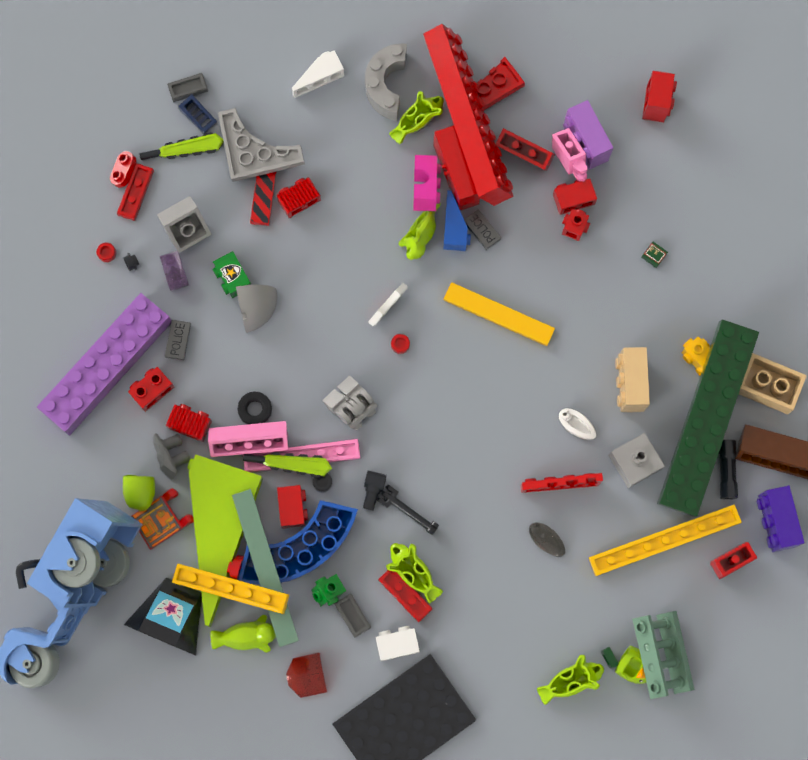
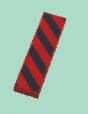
[250,171,277,226]

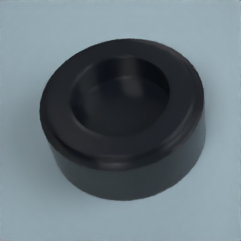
[313,473,332,492]

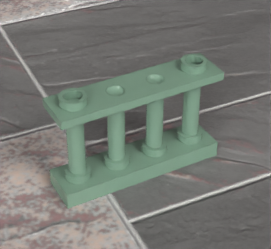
[632,611,695,699]

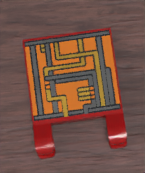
[131,488,194,550]

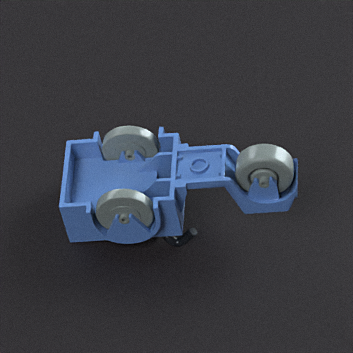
[0,498,143,688]

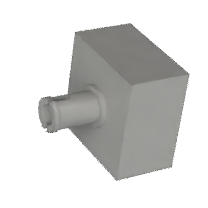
[157,196,212,253]
[608,433,665,488]

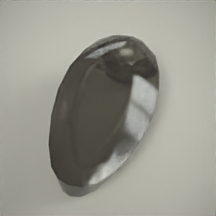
[529,522,565,557]

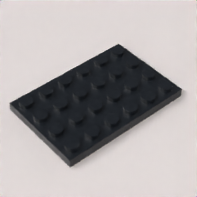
[333,654,476,760]

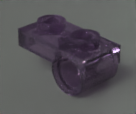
[160,251,189,291]

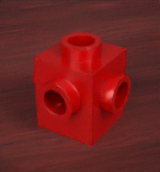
[562,209,591,241]

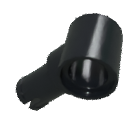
[363,470,387,511]

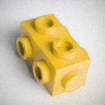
[681,336,710,376]

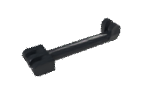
[377,485,439,535]

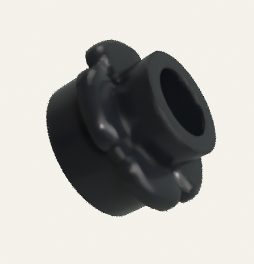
[123,253,139,271]

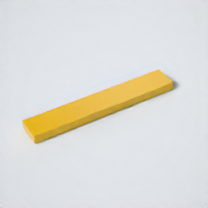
[443,282,555,346]
[172,563,290,614]

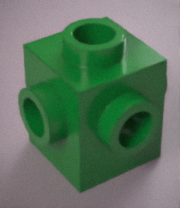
[311,574,346,607]

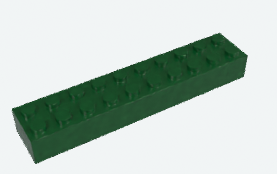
[657,319,759,517]

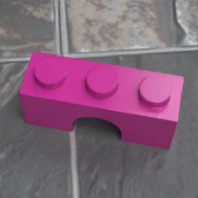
[413,155,441,211]

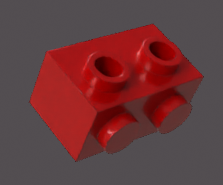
[128,367,175,412]

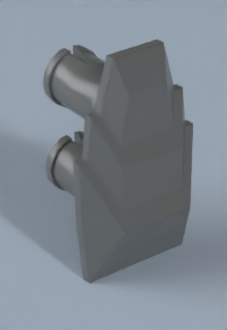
[153,433,190,480]

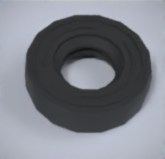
[237,391,272,424]

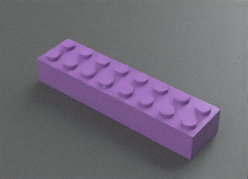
[37,293,171,436]

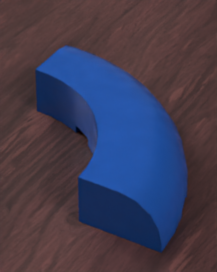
[238,500,358,585]

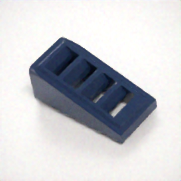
[178,94,217,134]

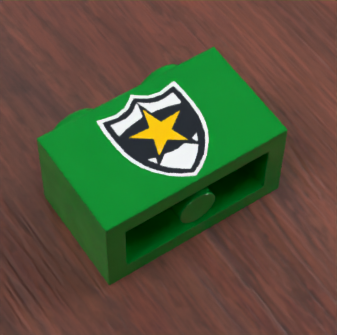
[212,251,251,298]

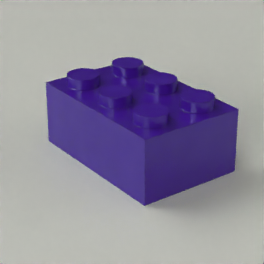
[757,485,805,552]

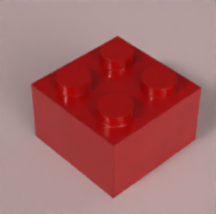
[642,71,677,123]

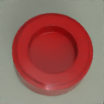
[96,242,116,262]
[391,334,410,354]

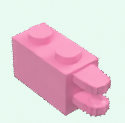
[552,128,588,181]

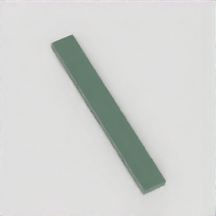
[232,489,299,647]

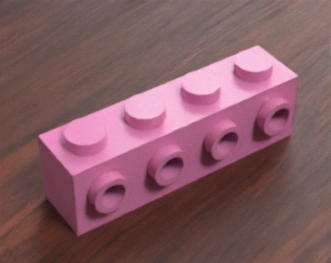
[208,421,288,457]

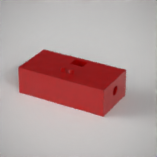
[433,125,480,211]

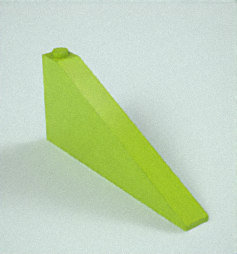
[187,454,263,627]

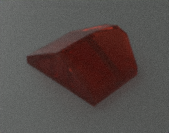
[286,653,327,698]

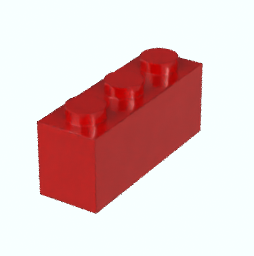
[496,128,555,171]

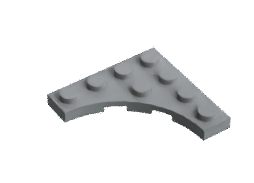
[218,108,305,182]

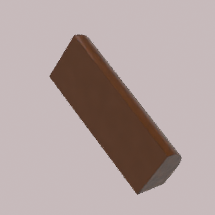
[736,424,808,479]

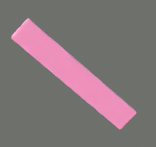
[243,439,360,472]

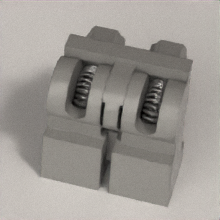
[322,375,377,430]

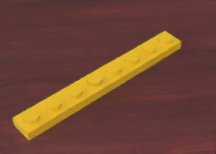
[588,504,742,577]

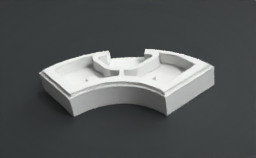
[368,283,408,326]

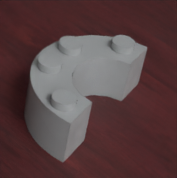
[365,44,407,121]

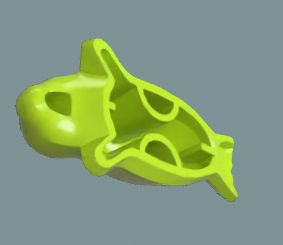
[389,91,444,144]
[398,203,441,260]
[386,543,443,603]
[210,615,276,653]
[537,655,604,705]

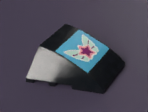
[124,578,202,656]

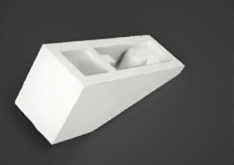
[292,50,344,98]

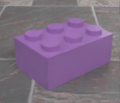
[563,100,613,170]

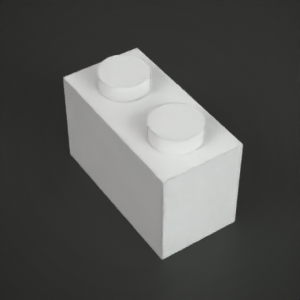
[376,626,420,661]

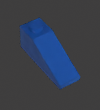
[443,190,471,251]

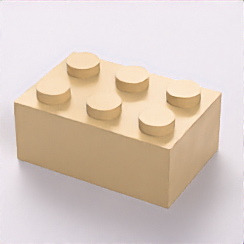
[615,347,650,412]
[739,353,807,415]

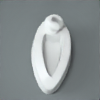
[559,408,596,440]

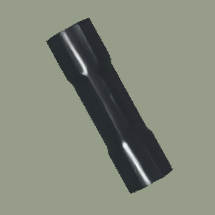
[719,440,738,500]

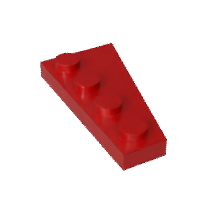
[476,57,525,110]
[521,473,603,493]

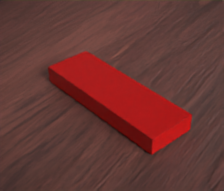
[117,163,154,221]
[378,570,433,623]

